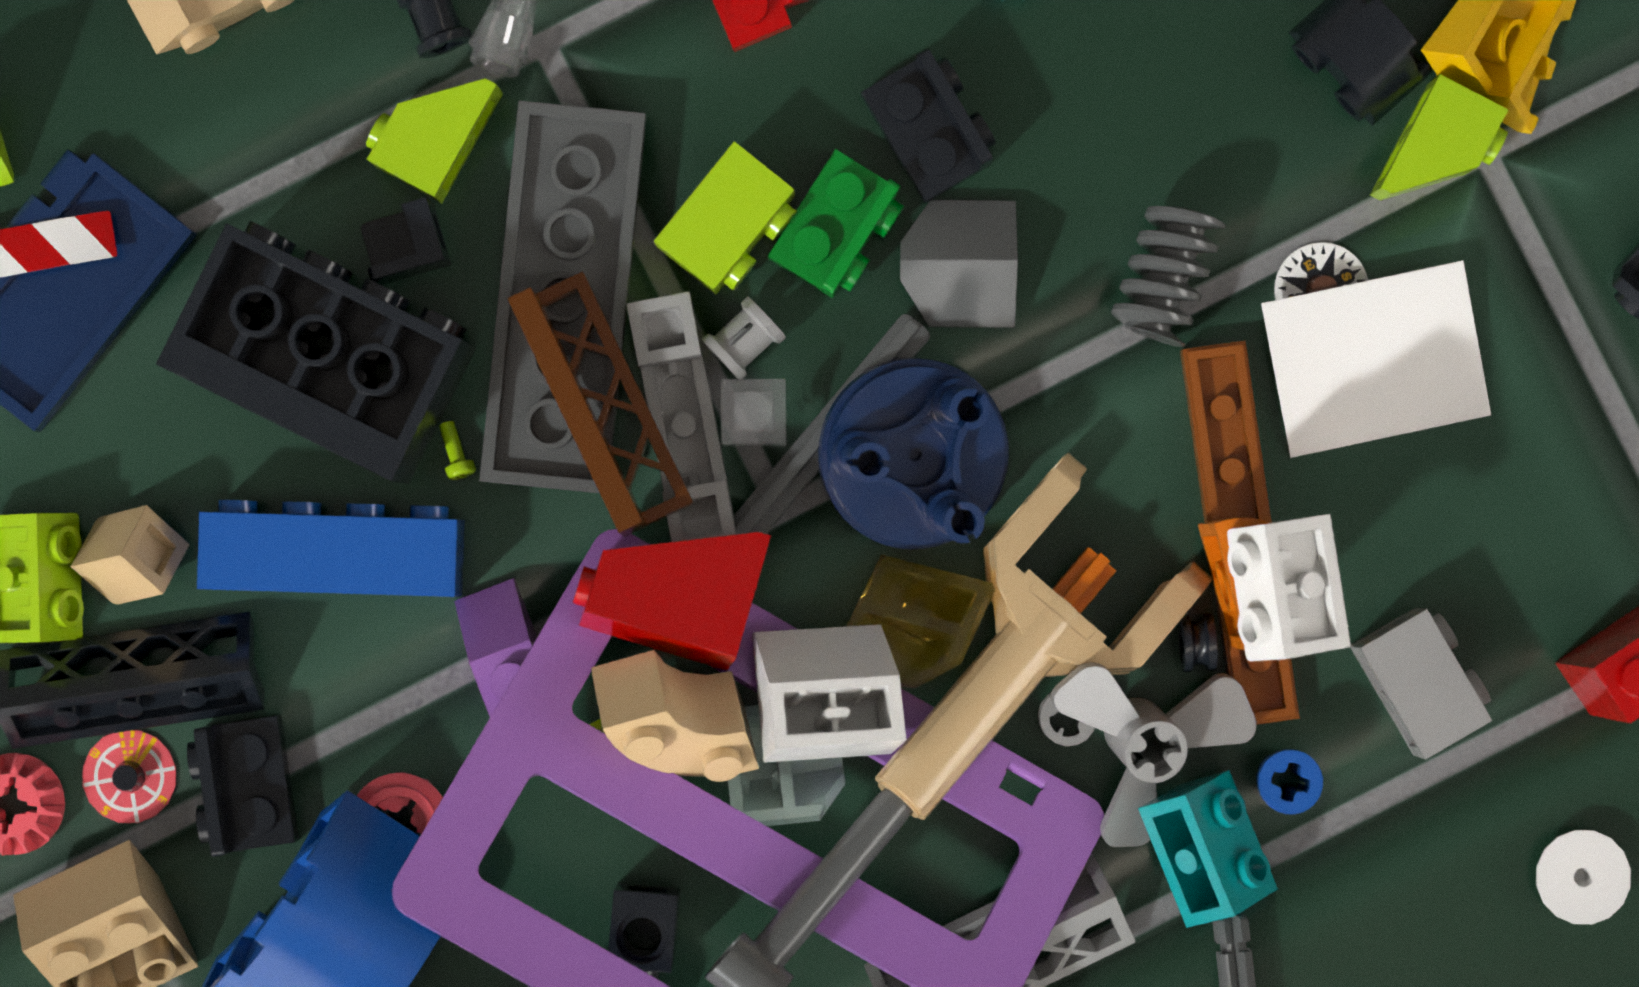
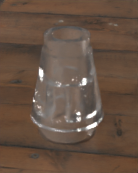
[469,0,537,77]

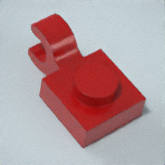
[712,0,809,52]

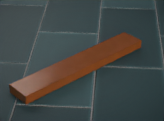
[1180,340,1300,725]

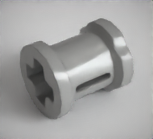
[701,296,786,381]

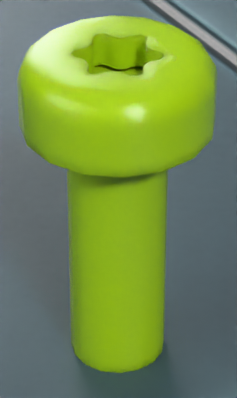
[439,421,476,480]

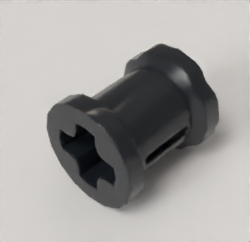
[396,0,473,58]

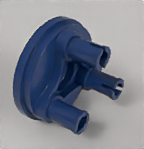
[818,358,1009,549]

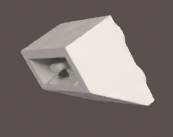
[752,625,906,763]

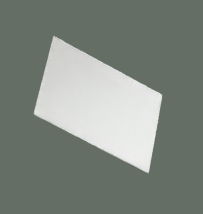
[1261,261,1491,458]

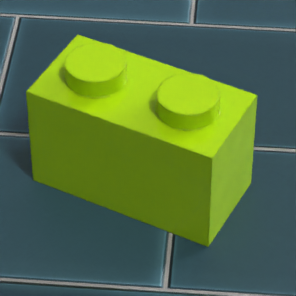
[654,141,797,295]

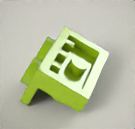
[0,513,84,643]

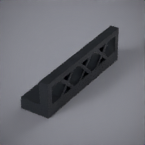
[0,612,264,749]

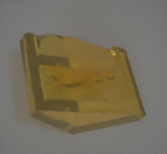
[846,555,996,688]

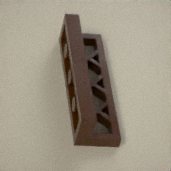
[507,271,694,537]

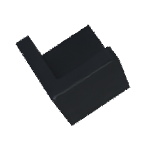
[361,197,452,285]

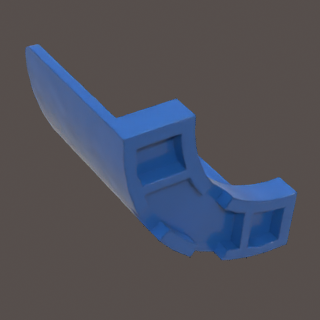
[202,790,440,987]

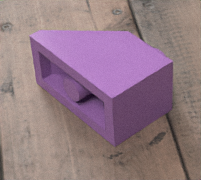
[454,578,537,717]

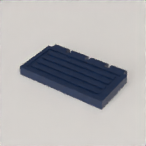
[0,149,197,432]

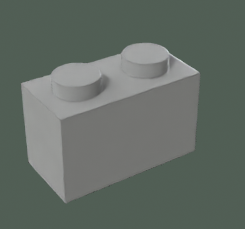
[1350,608,1492,760]

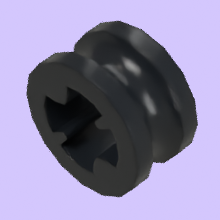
[1178,614,1218,672]

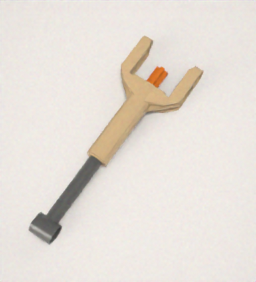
[705,452,1212,987]

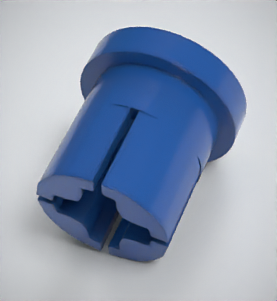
[1256,749,1323,814]

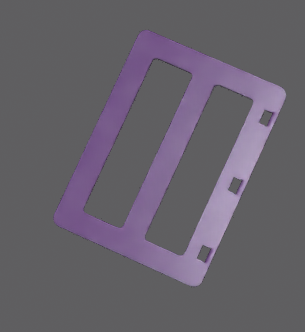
[392,529,1104,987]

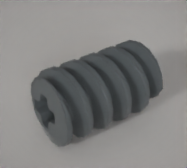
[1111,206,1226,347]

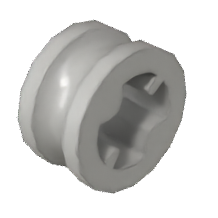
[1037,692,1095,746]

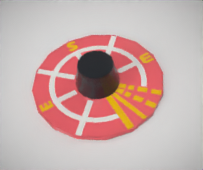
[82,730,176,823]

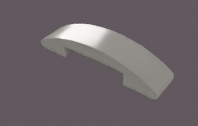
[626,291,736,542]

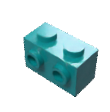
[1138,770,1278,928]

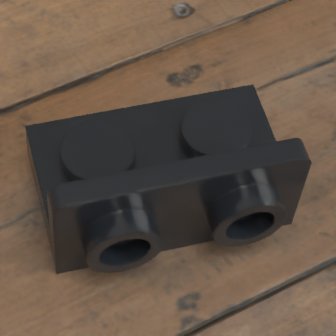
[861,48,996,204]
[187,715,299,857]

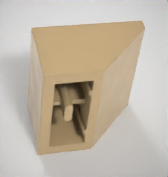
[13,840,199,987]

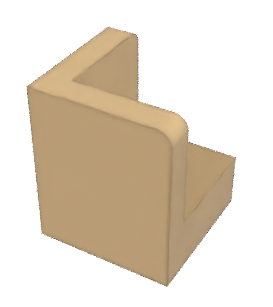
[71,505,190,604]

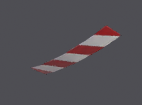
[0,211,117,278]

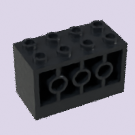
[156,221,476,484]

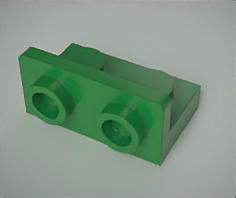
[768,149,904,298]

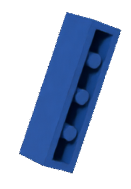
[197,500,465,597]

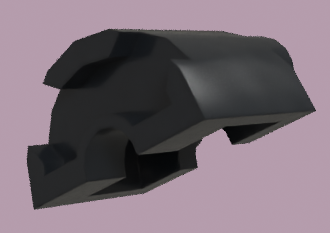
[1288,0,1430,126]

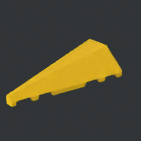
[1421,0,1576,134]

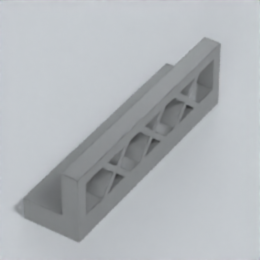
[864,853,1135,987]

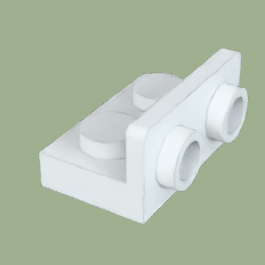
[1227,514,1351,661]

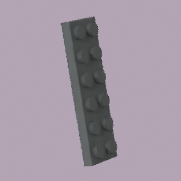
[479,100,647,494]

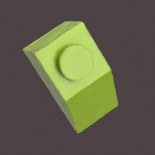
[1370,74,1508,201]
[366,78,503,204]

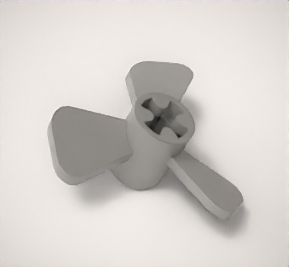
[1051,662,1256,847]

